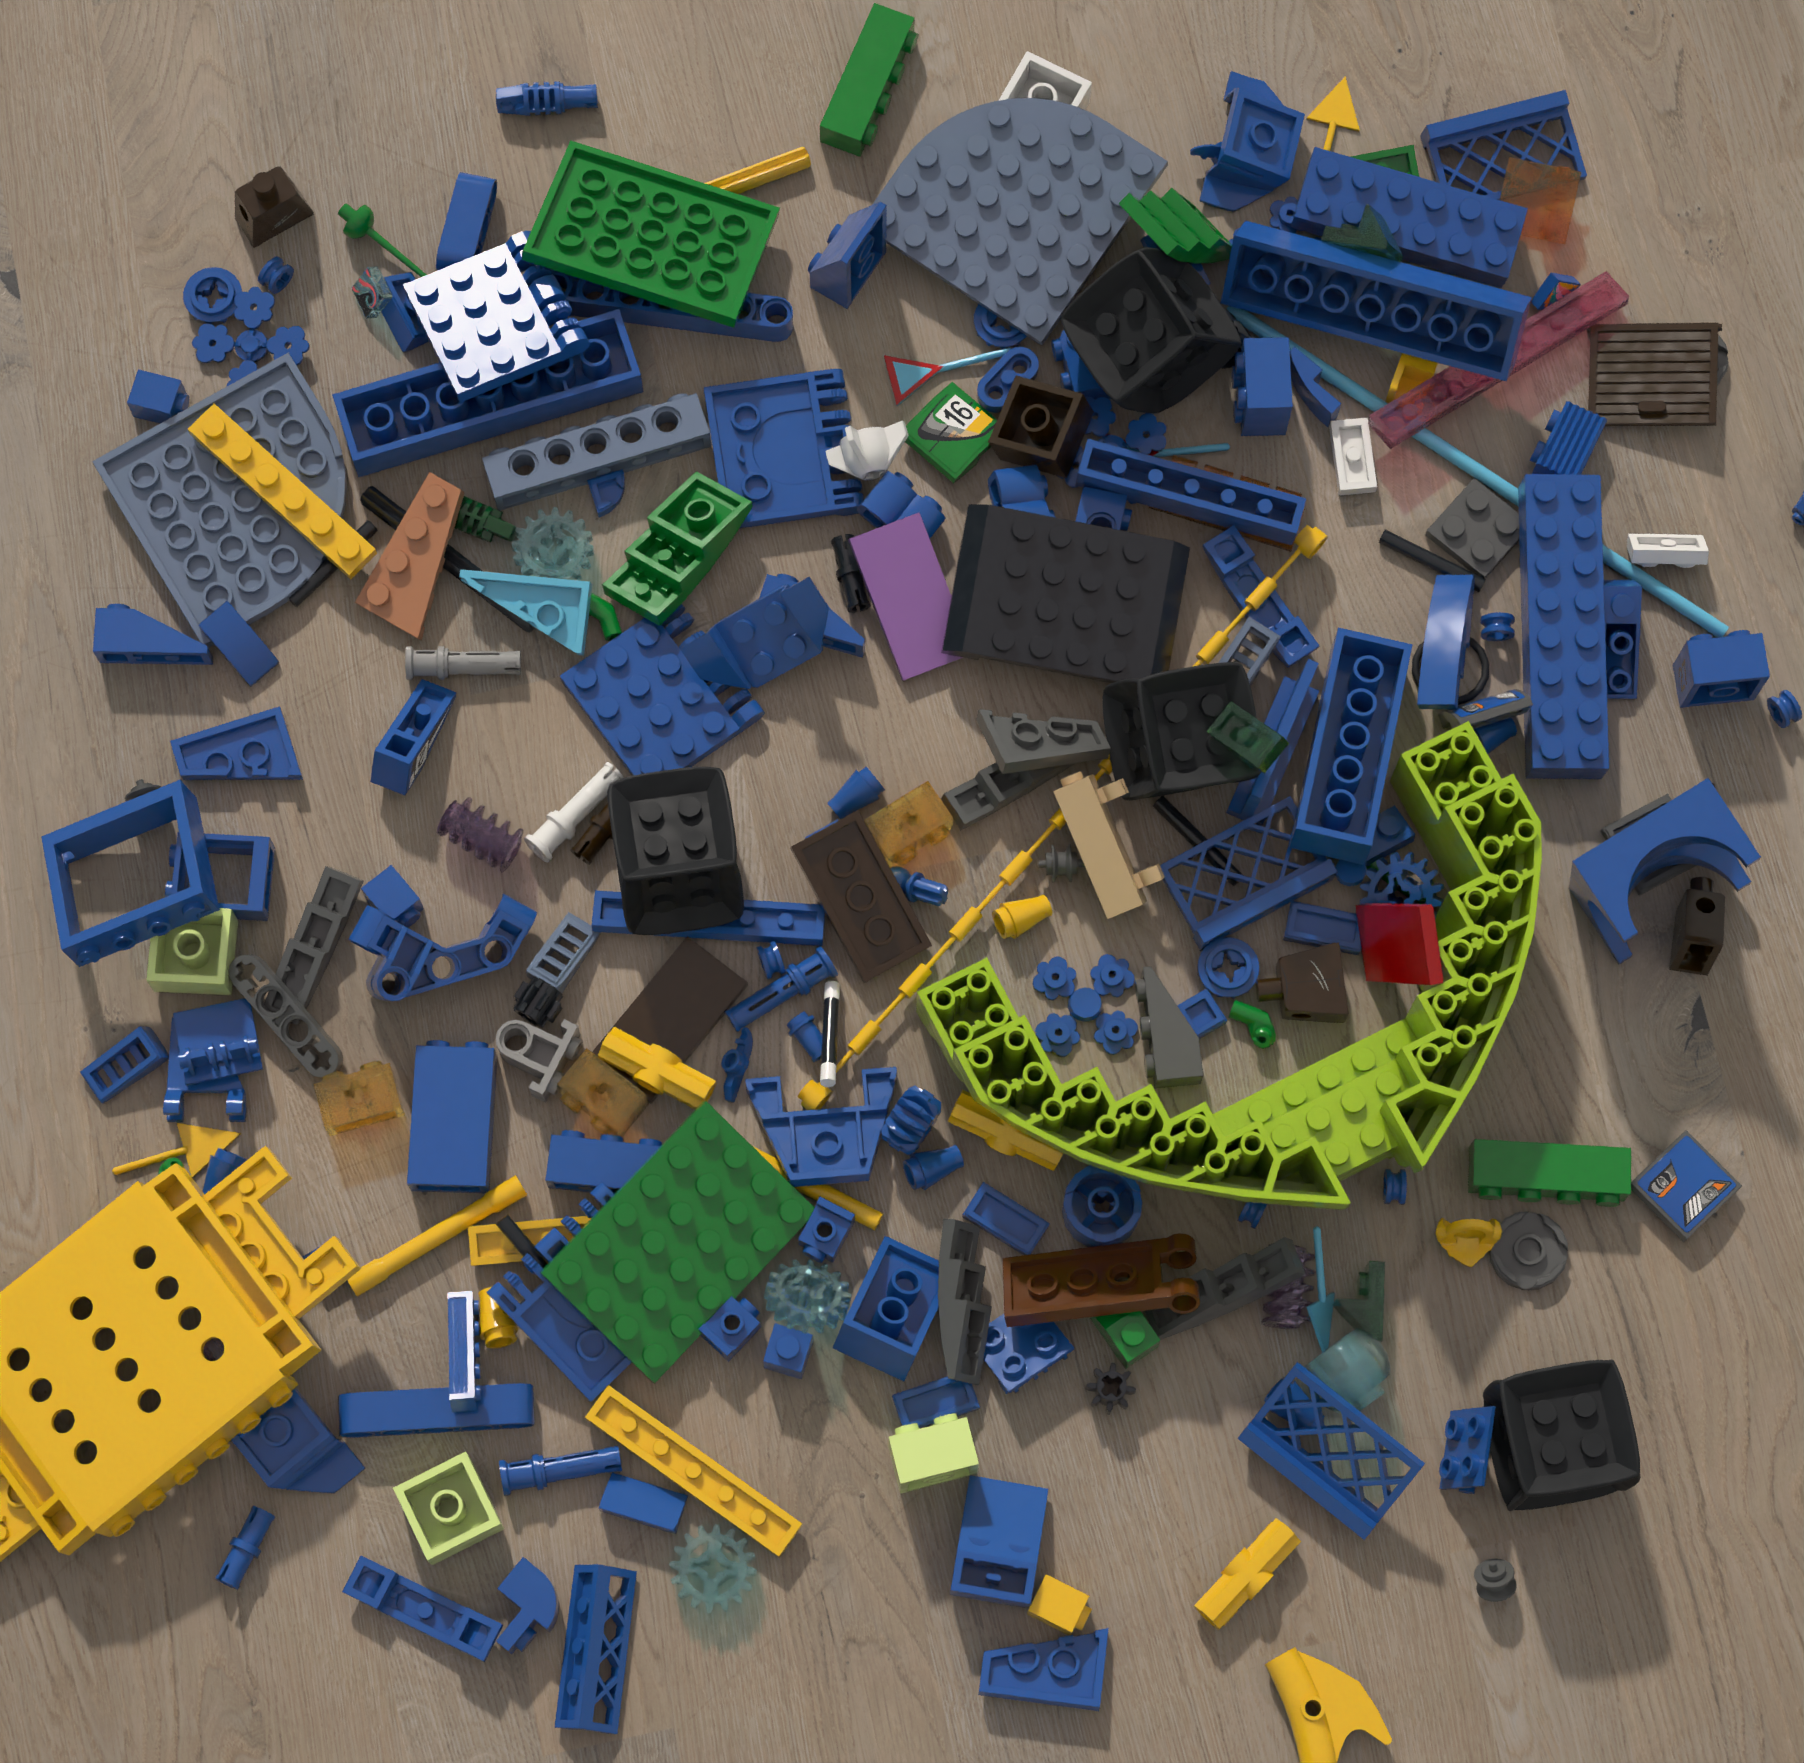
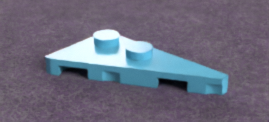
[459,569,593,656]

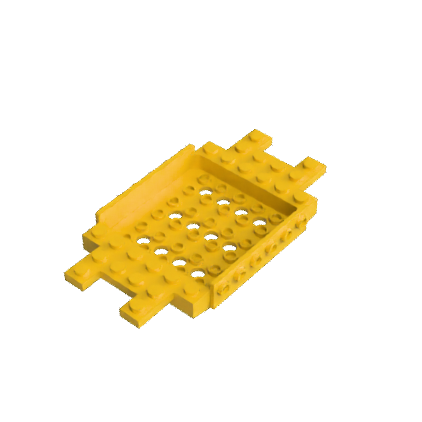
[0,1145,361,1562]

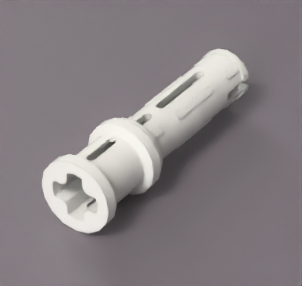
[524,762,624,863]

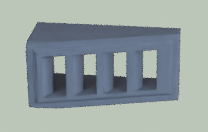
[1218,617,1281,686]
[526,912,601,993]

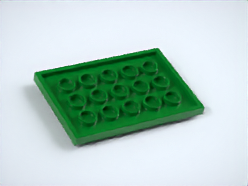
[522,140,780,328]
[539,1101,815,1384]

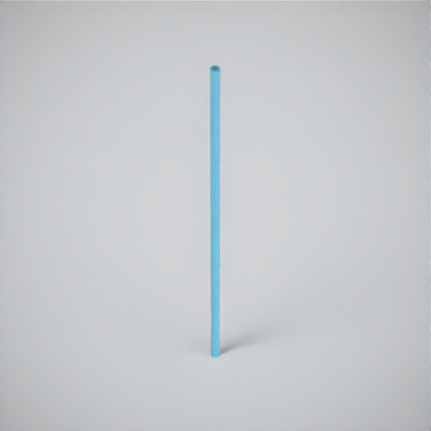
[1227,306,1729,637]

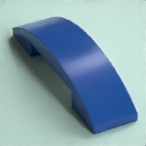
[1202,525,1320,668]
[342,1556,503,1662]

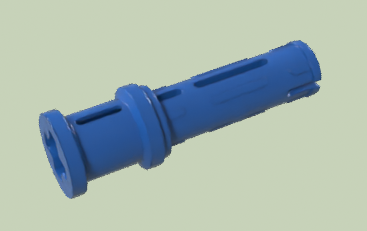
[725,946,838,1032]
[499,1445,622,1496]

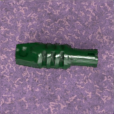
[454,496,518,543]

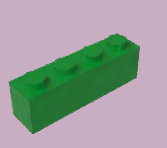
[820,3,919,157]
[1468,1139,1631,1207]

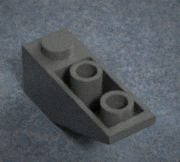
[1135,966,1203,1089]

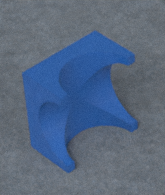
[1569,778,1761,964]

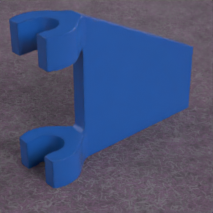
[163,1017,246,1122]

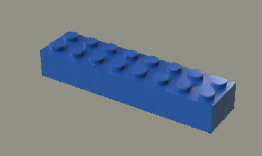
[1221,220,1532,381]
[332,309,644,478]
[1518,474,1609,779]

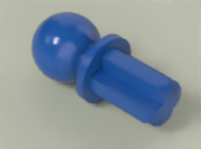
[890,866,949,906]

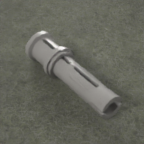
[405,646,521,680]

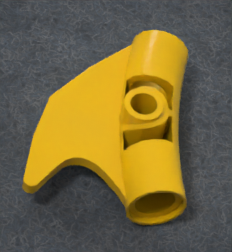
[1265,1647,1392,1763]

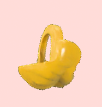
[1436,1218,1502,1268]

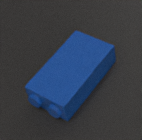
[407,1040,497,1194]

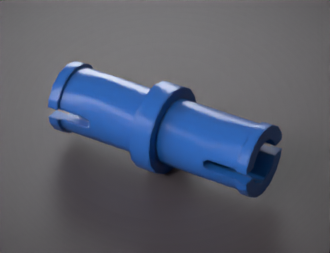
[215,1506,275,1590]

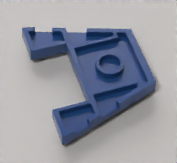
[745,1067,897,1187]

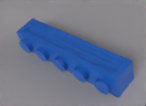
[448,1291,481,1412]

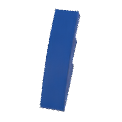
[1417,575,1475,710]

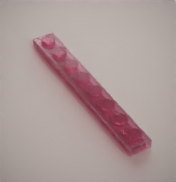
[1368,271,1629,449]

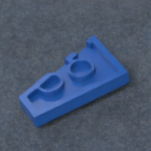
[978,1628,1109,1711]

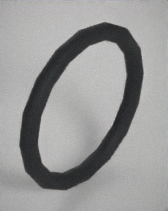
[1412,637,1489,705]

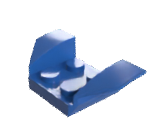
[1199,71,1305,212]
[680,577,829,689]
[232,1387,365,1493]

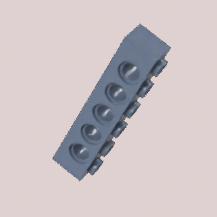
[482,393,712,511]

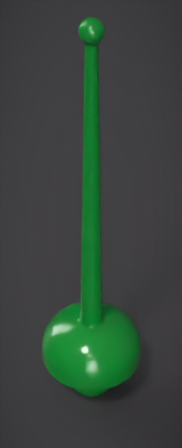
[338,203,427,277]

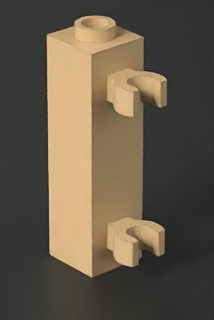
[1053,771,1165,919]

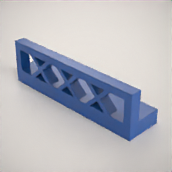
[555,1564,637,1734]

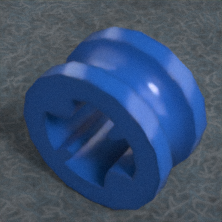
[258,256,294,294]
[1480,612,1515,641]
[1767,690,1802,728]
[756,941,786,980]
[1383,1169,1407,1205]
[1237,1202,1267,1229]

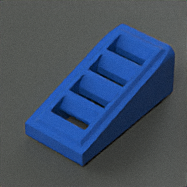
[80,1026,169,1103]

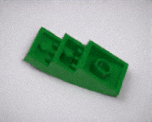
[1119,188,1232,264]
[602,471,753,626]

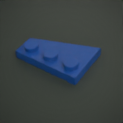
[170,706,303,780]

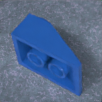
[808,202,887,309]
[833,1236,939,1381]

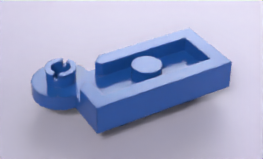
[1336,805,1416,886]

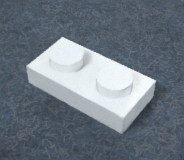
[1329,417,1377,496]
[1627,534,1709,568]

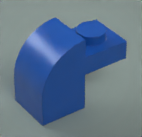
[496,1557,559,1654]

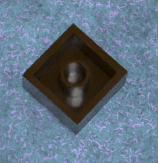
[988,376,1094,478]

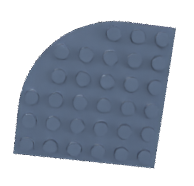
[872,98,1168,346]
[92,352,347,648]

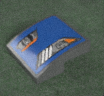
[1438,689,1533,729]
[1631,1130,1742,1242]

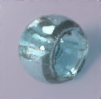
[1304,1328,1391,1413]

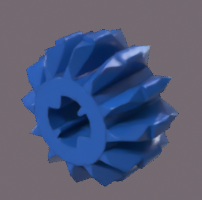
[882,1086,941,1155]

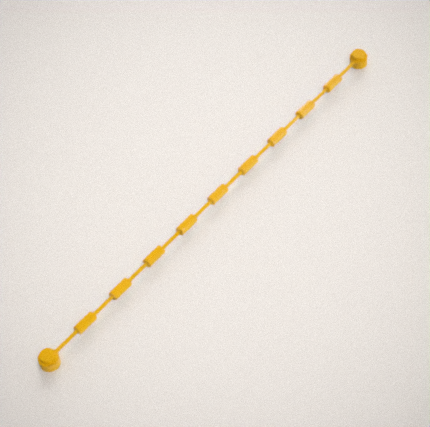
[797,525,1328,1110]

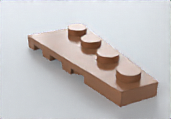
[355,472,465,641]

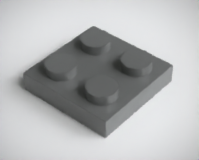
[1425,478,1519,579]

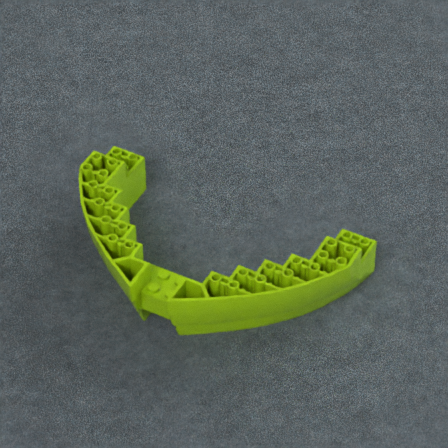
[916,721,1542,1210]

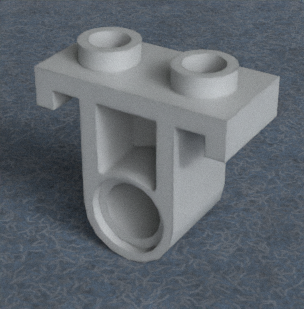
[496,1019,583,1103]

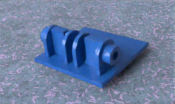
[173,998,263,1086]
[983,1314,1074,1395]
[1439,1406,1496,1494]

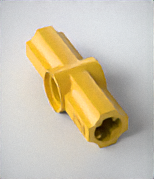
[598,1027,717,1110]
[948,1089,1063,1171]
[1193,1518,1301,1630]

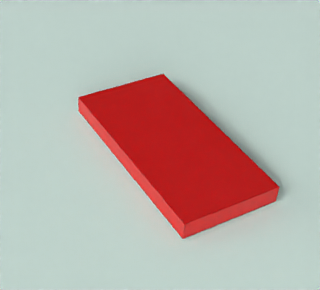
[1356,903,1444,985]

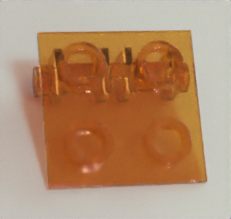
[1500,157,1581,245]

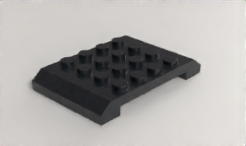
[941,504,1190,683]

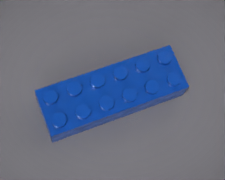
[1290,147,1528,288]
[1289,627,1412,865]

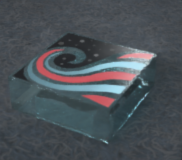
[351,266,393,319]

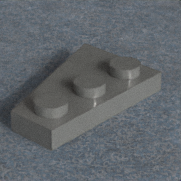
[976,709,1111,774]

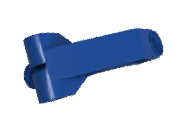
[348,894,537,1001]

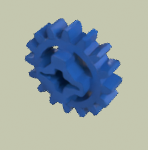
[1360,852,1445,917]

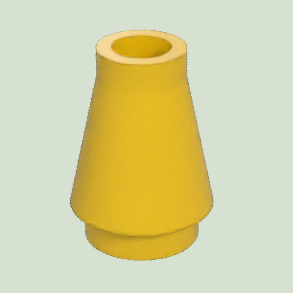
[992,894,1052,939]
[478,1287,519,1349]

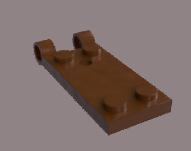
[1003,1233,1200,1327]

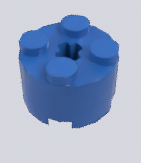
[1062,1166,1142,1247]

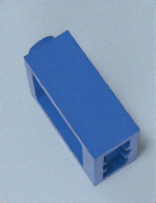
[165,832,275,921]

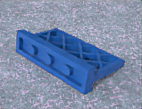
[1420,90,1587,200]
[1226,659,1319,826]
[1160,796,1338,951]
[1237,1362,1425,1540]

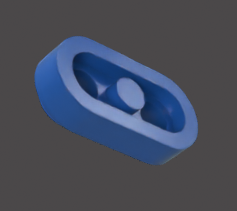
[977,347,1039,413]

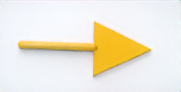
[1307,76,1360,151]
[112,1123,241,1178]

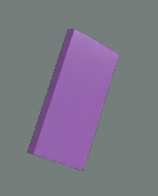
[848,512,963,681]

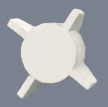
[825,421,909,480]

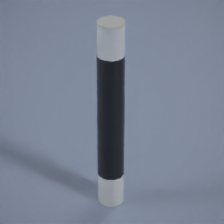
[820,981,840,1087]

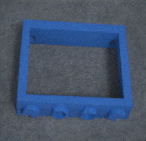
[41,780,220,967]

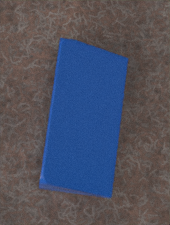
[372,272,429,352]
[598,1473,688,1534]

